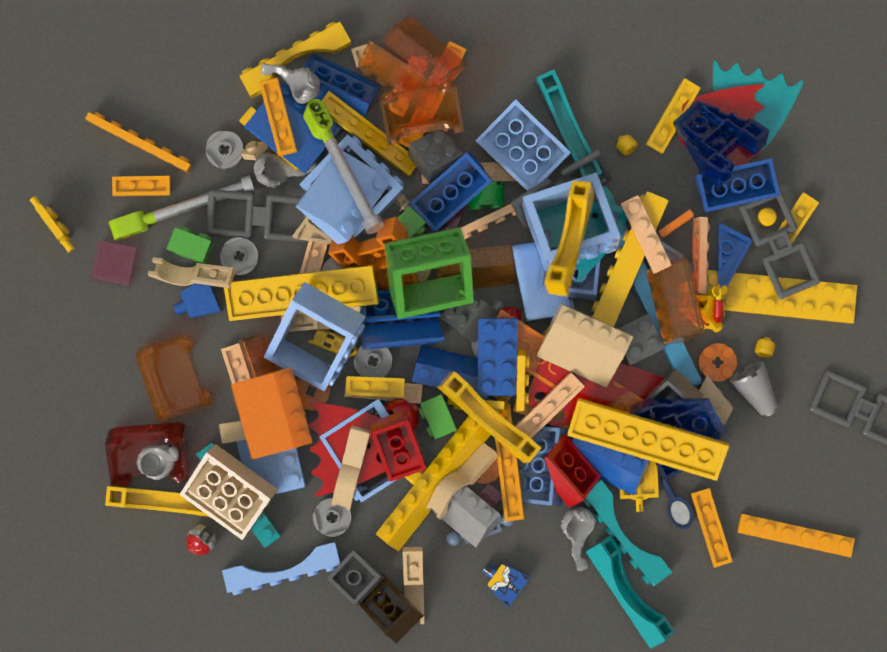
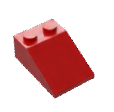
[369,410,427,482]
[545,434,601,507]

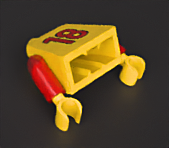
[678,281,727,332]

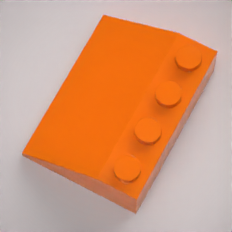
[231,368,312,459]

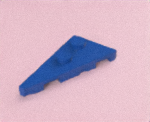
[717,223,753,296]

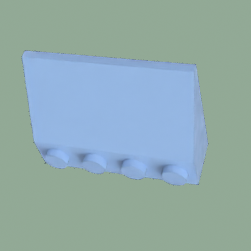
[476,99,571,191]
[296,150,390,245]
[236,440,306,494]

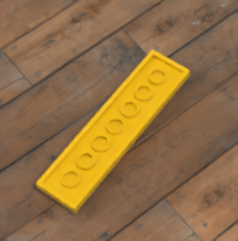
[224,265,379,321]
[702,270,857,324]
[567,398,729,481]

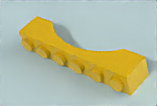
[239,22,352,99]
[544,180,595,296]
[437,371,541,463]
[105,486,210,517]

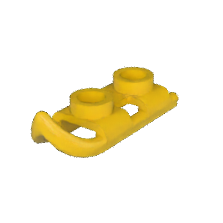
[308,329,358,357]

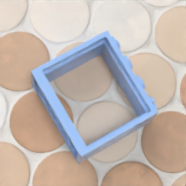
[264,283,366,391]

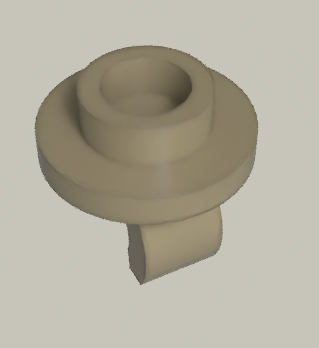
[395,193,413,213]

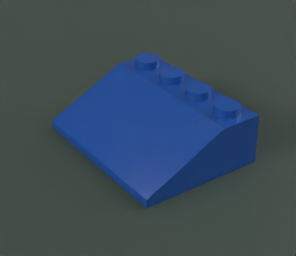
[244,81,343,174]

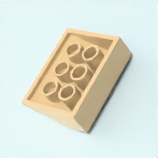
[536,303,633,387]
[180,444,278,540]

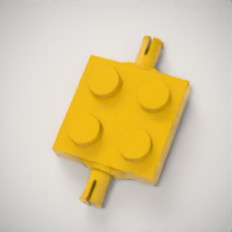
[30,196,75,253]
[619,461,659,512]

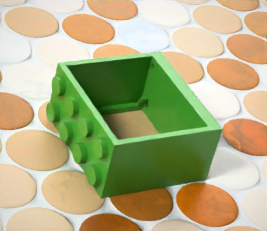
[384,227,474,319]

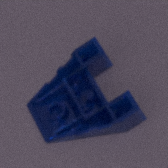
[673,100,770,188]
[630,398,726,480]

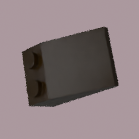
[359,573,424,644]

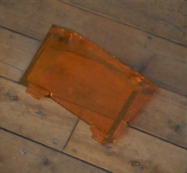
[379,81,464,145]
[135,332,212,423]

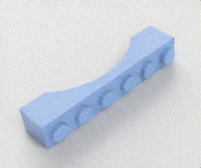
[222,542,341,595]

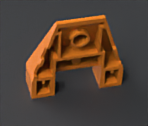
[328,217,419,290]

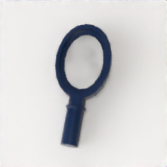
[660,477,694,529]

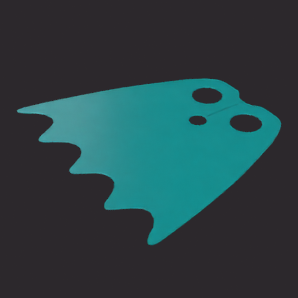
[713,60,803,151]
[536,186,627,282]

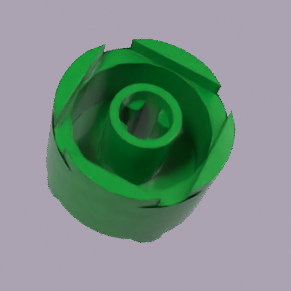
[466,181,505,210]

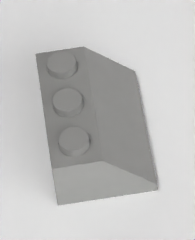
[433,486,501,548]

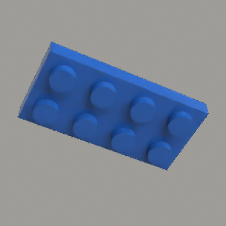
[477,318,518,396]

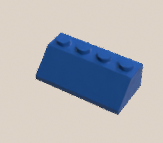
[303,53,381,118]
[409,151,492,232]
[694,158,781,213]
[362,289,440,323]
[361,317,444,350]
[412,345,488,400]
[572,438,651,496]

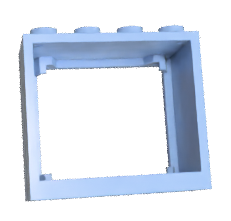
[299,135,404,241]
[522,172,620,271]
[320,399,396,502]

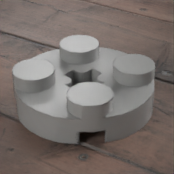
[206,131,244,170]
[220,237,259,276]
[354,346,392,378]
[313,498,352,537]

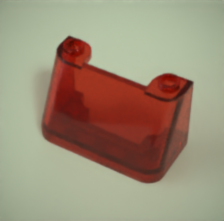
[105,422,189,487]

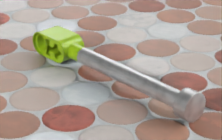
[303,99,384,234]
[108,175,256,241]

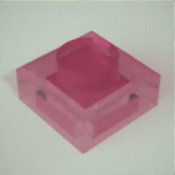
[478,482,502,508]

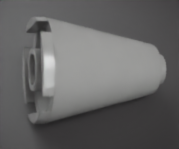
[730,361,778,416]

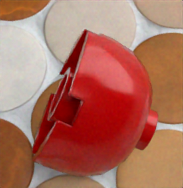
[384,398,420,431]

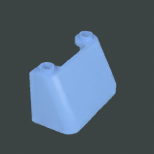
[511,242,574,323]

